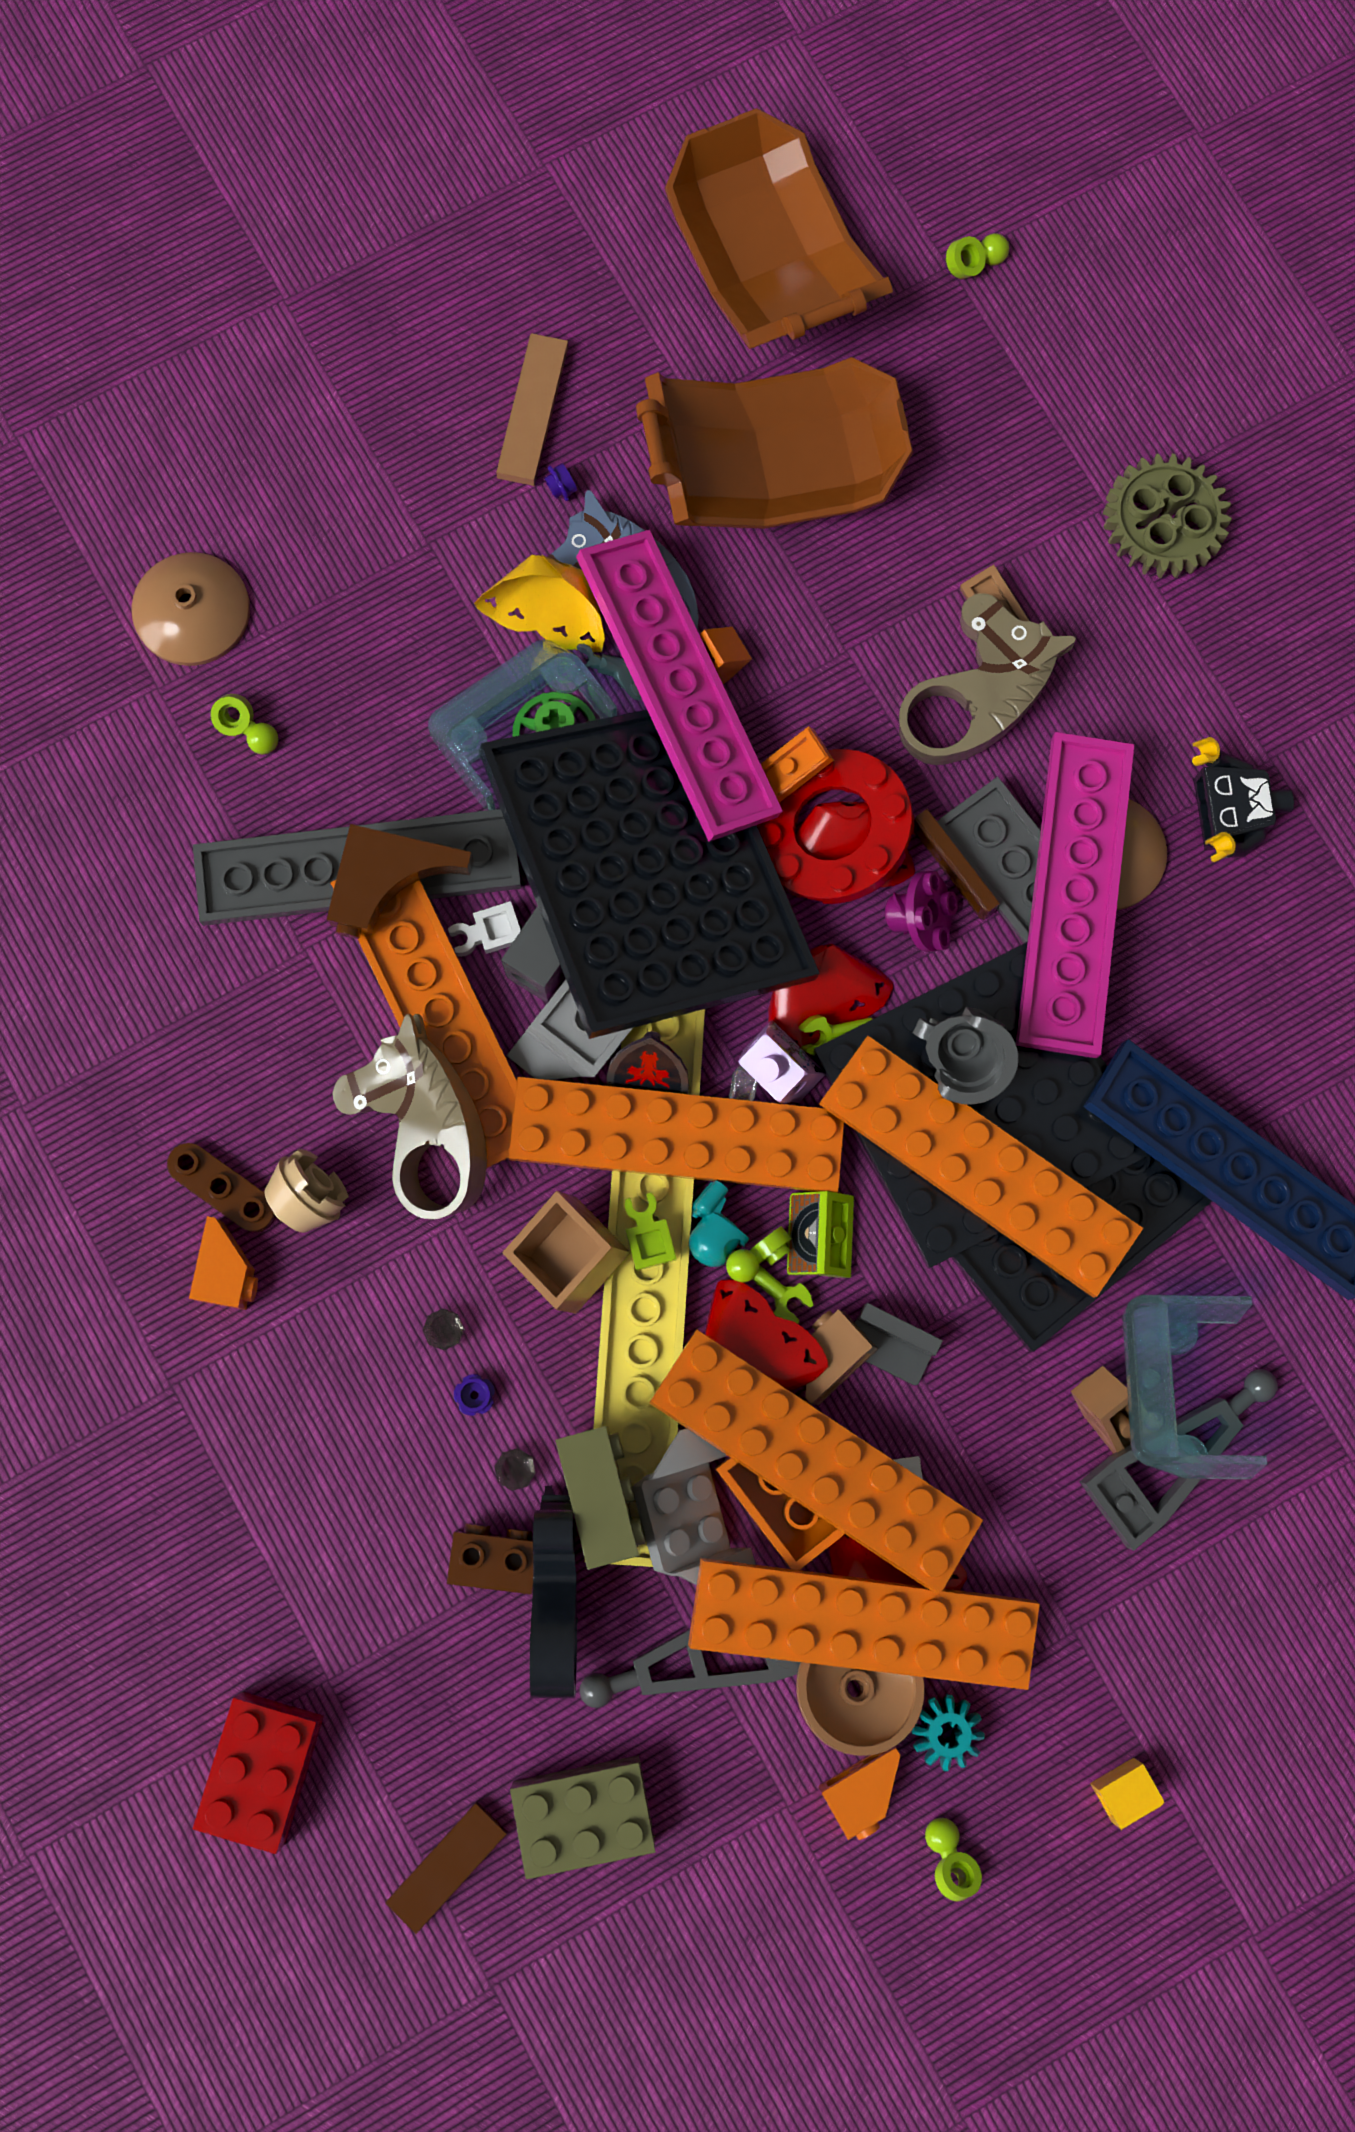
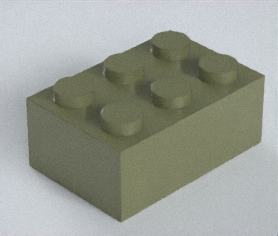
[555,1426,646,1570]
[510,1755,655,1879]

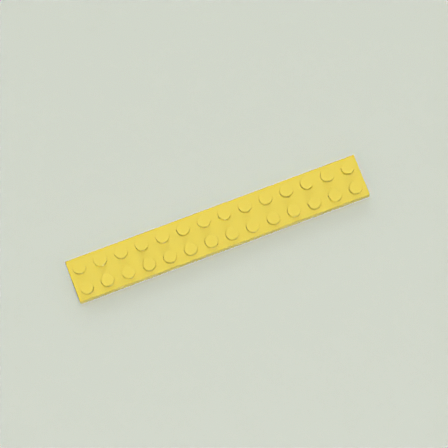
[584,1009,705,1567]

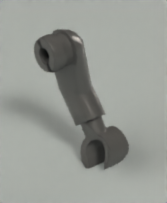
[570,644,642,700]

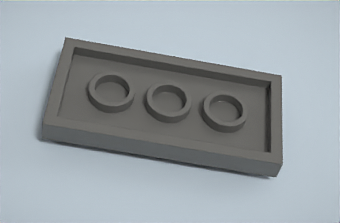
[937,776,1041,944]

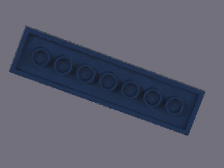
[1083,1039,1355,1300]

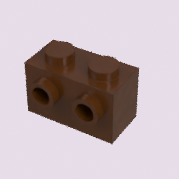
[447,1523,533,1595]

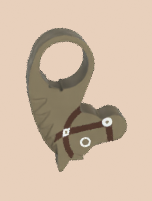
[899,593,1076,765]
[333,1014,487,1219]

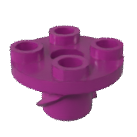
[885,871,958,952]

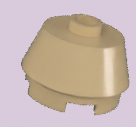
[264,1149,348,1233]

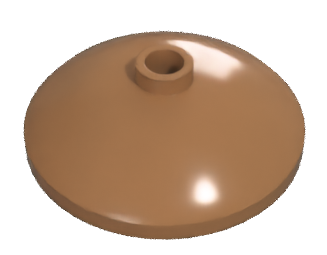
[132,552,250,666]
[1117,799,1167,910]
[796,1662,924,1756]

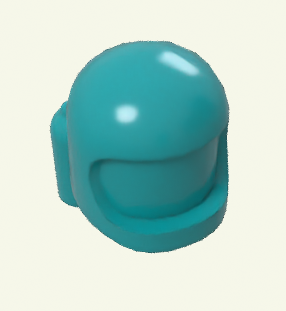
[688,1180,749,1267]

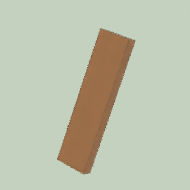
[496,333,568,486]

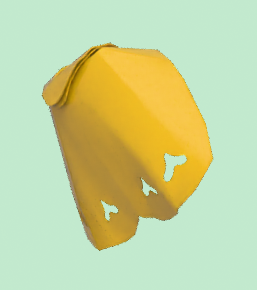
[474,554,605,652]

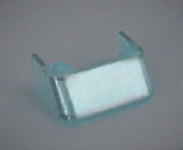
[428,640,617,811]
[1122,1295,1267,1479]

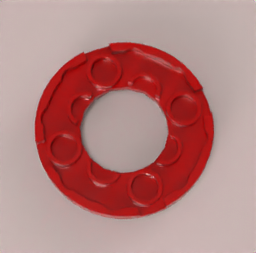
[757,749,914,904]

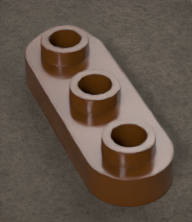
[167,1143,276,1232]

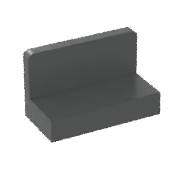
[855,1303,943,1386]

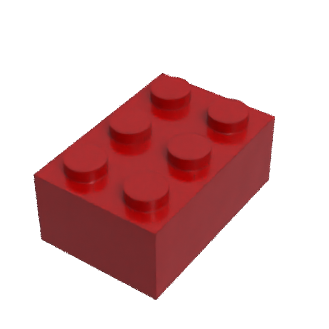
[192,1692,324,1854]

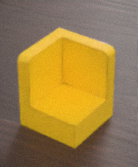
[1090,1758,1164,1830]

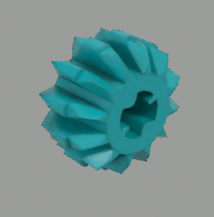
[911,1694,985,1771]

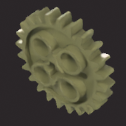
[1103,453,1232,578]

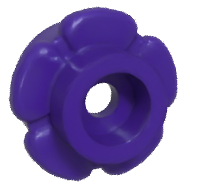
[544,463,578,501]
[454,1374,495,1416]

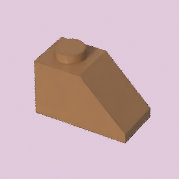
[806,1309,878,1405]
[1070,1366,1153,1454]

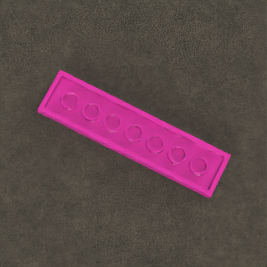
[576,530,783,842]
[1016,732,1134,1058]

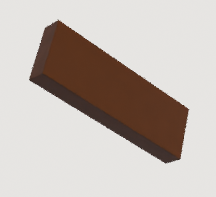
[914,809,1000,921]
[385,1801,508,1934]

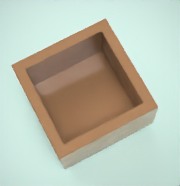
[502,1191,631,1314]

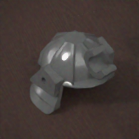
[913,1007,1018,1104]

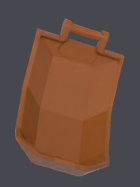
[664,108,893,349]
[635,357,914,529]

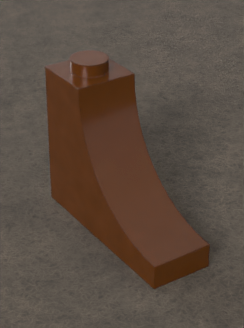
[326,824,474,939]

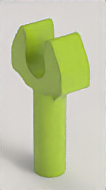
[798,1015,872,1056]
[752,1265,813,1324]

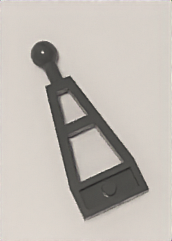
[1079,1369,1278,1551]
[579,1628,800,1708]

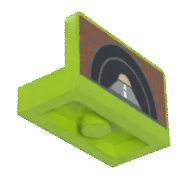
[787,1191,854,1278]

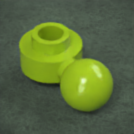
[946,233,1009,279]
[211,694,279,755]
[726,1226,791,1283]
[925,1818,982,1901]

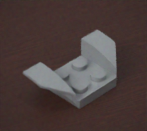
[507,980,632,1080]
[632,1428,755,1585]

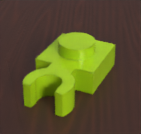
[625,1193,677,1271]

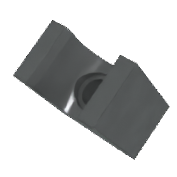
[501,906,566,1003]

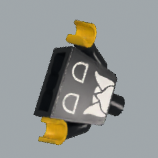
[1192,737,1294,862]

